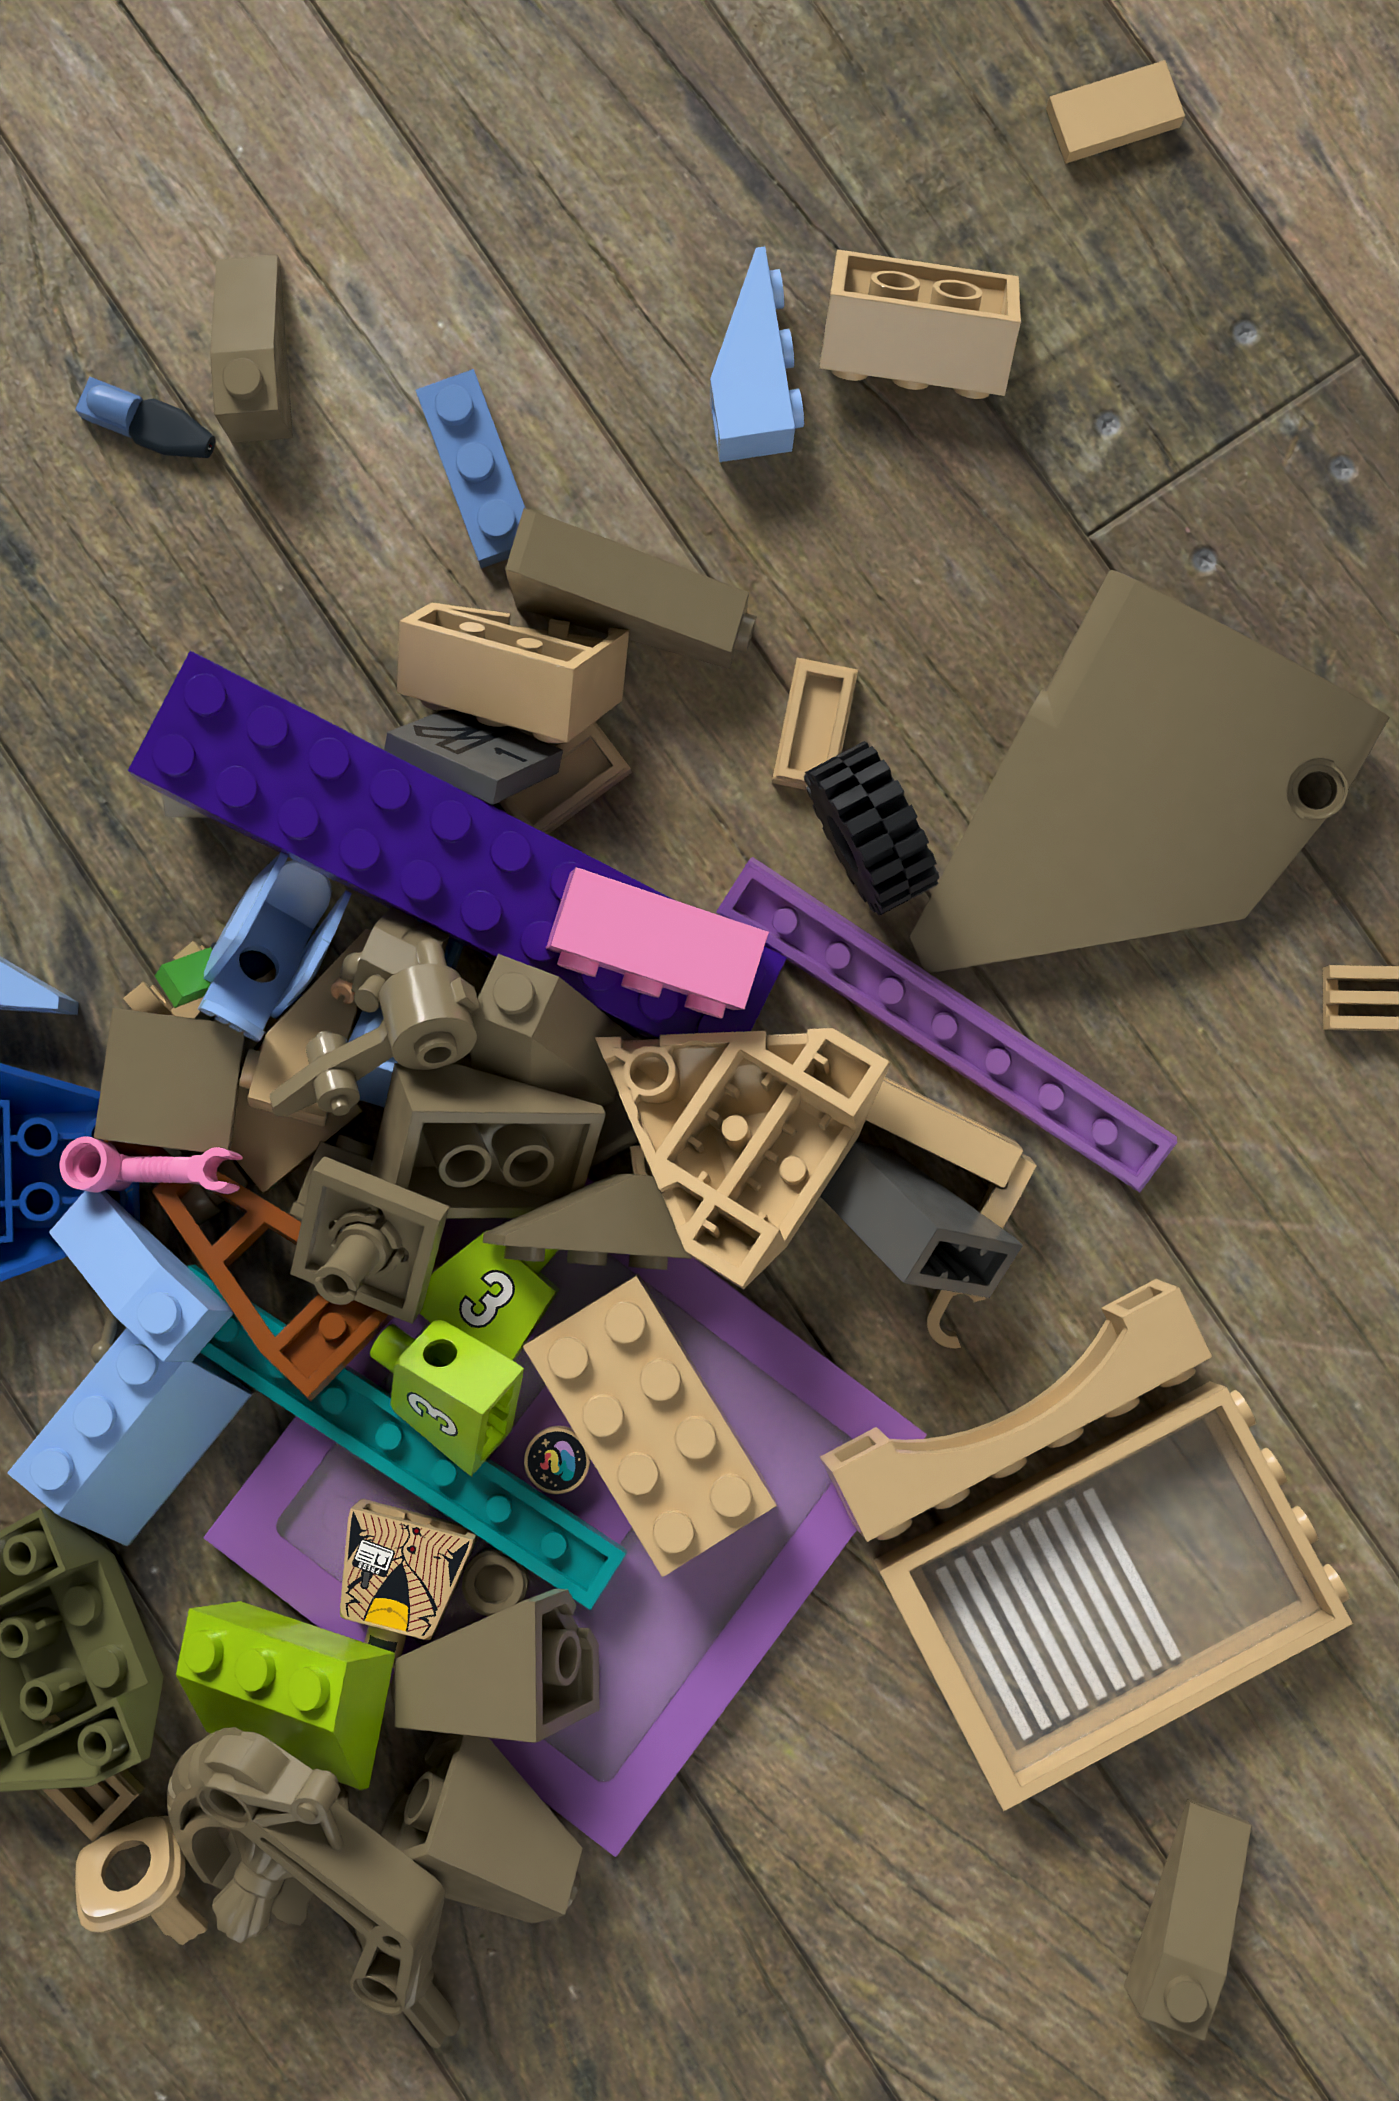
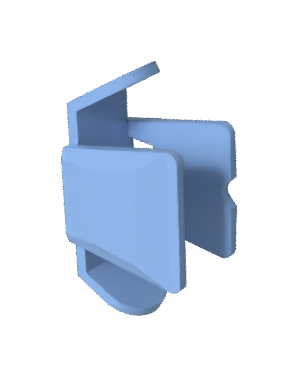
[198,852,352,1042]

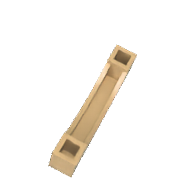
[820,1279,1212,1542]

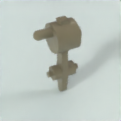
[270,938,480,1116]

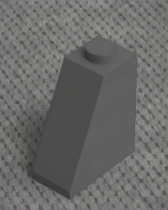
[820,1141,1023,1298]

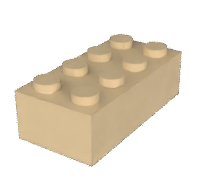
[523,1273,777,1577]

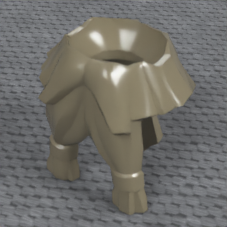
[210,1782,350,1943]

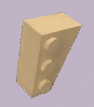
[397,603,629,743]

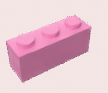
[546,867,769,1018]

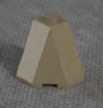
[471,954,637,1107]
[391,1589,600,1743]
[381,1733,583,1924]

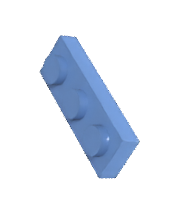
[415,369,526,568]

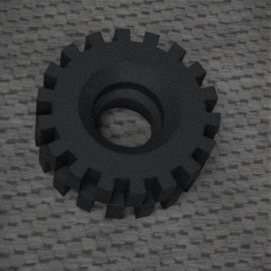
[804,741,939,915]

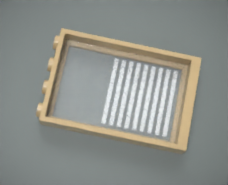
[874,1381,1353,1811]

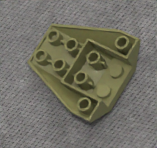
[0,1507,164,1792]

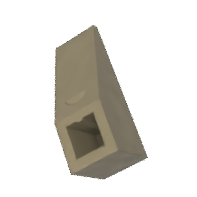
[483,1174,692,1270]

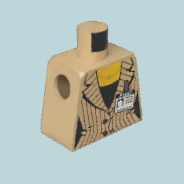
[340,1498,479,1668]

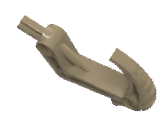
[167,1727,460,2048]

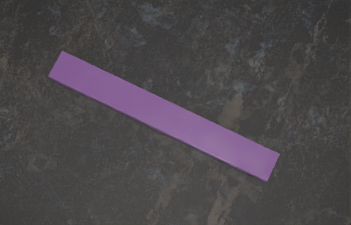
[716,857,1177,1193]

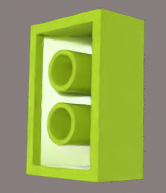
[176,1601,395,1790]

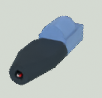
[75,377,216,458]

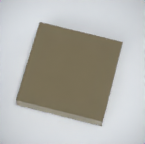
[94,1008,246,1152]

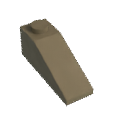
[210,255,293,443]
[1124,1799,1252,2041]

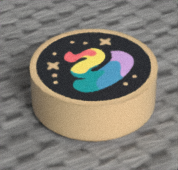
[524,1425,591,1494]

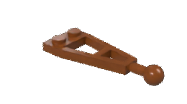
[103,1140,394,1402]

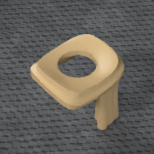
[75,1816,208,1945]

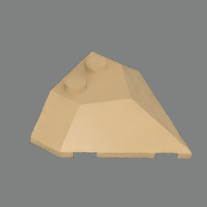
[595,1028,890,1290]

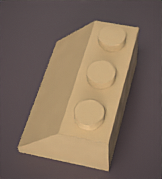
[819,249,1021,399]

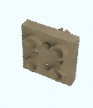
[290,1156,450,1324]

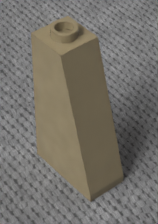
[505,508,757,669]

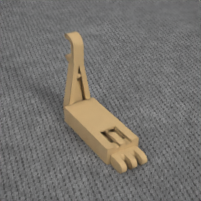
[866,1077,1037,1349]

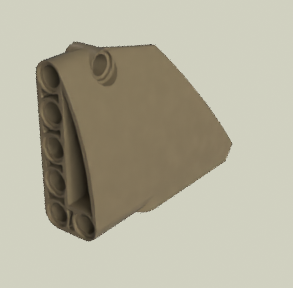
[909,570,1390,973]

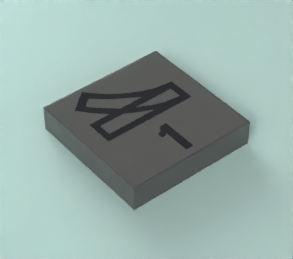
[384,709,563,805]

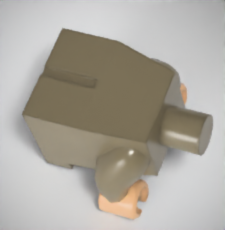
[331,906,450,1012]

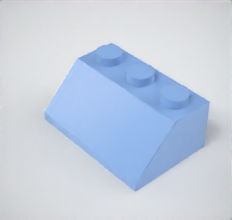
[7,1328,253,1546]

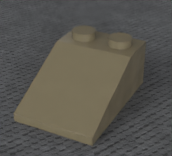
[371,1063,606,1219]

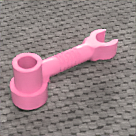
[60,1137,243,1194]

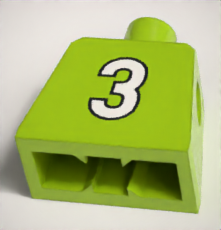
[420,1230,560,1362]
[370,1320,524,1476]

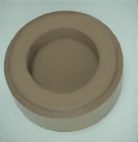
[462,1547,529,1616]

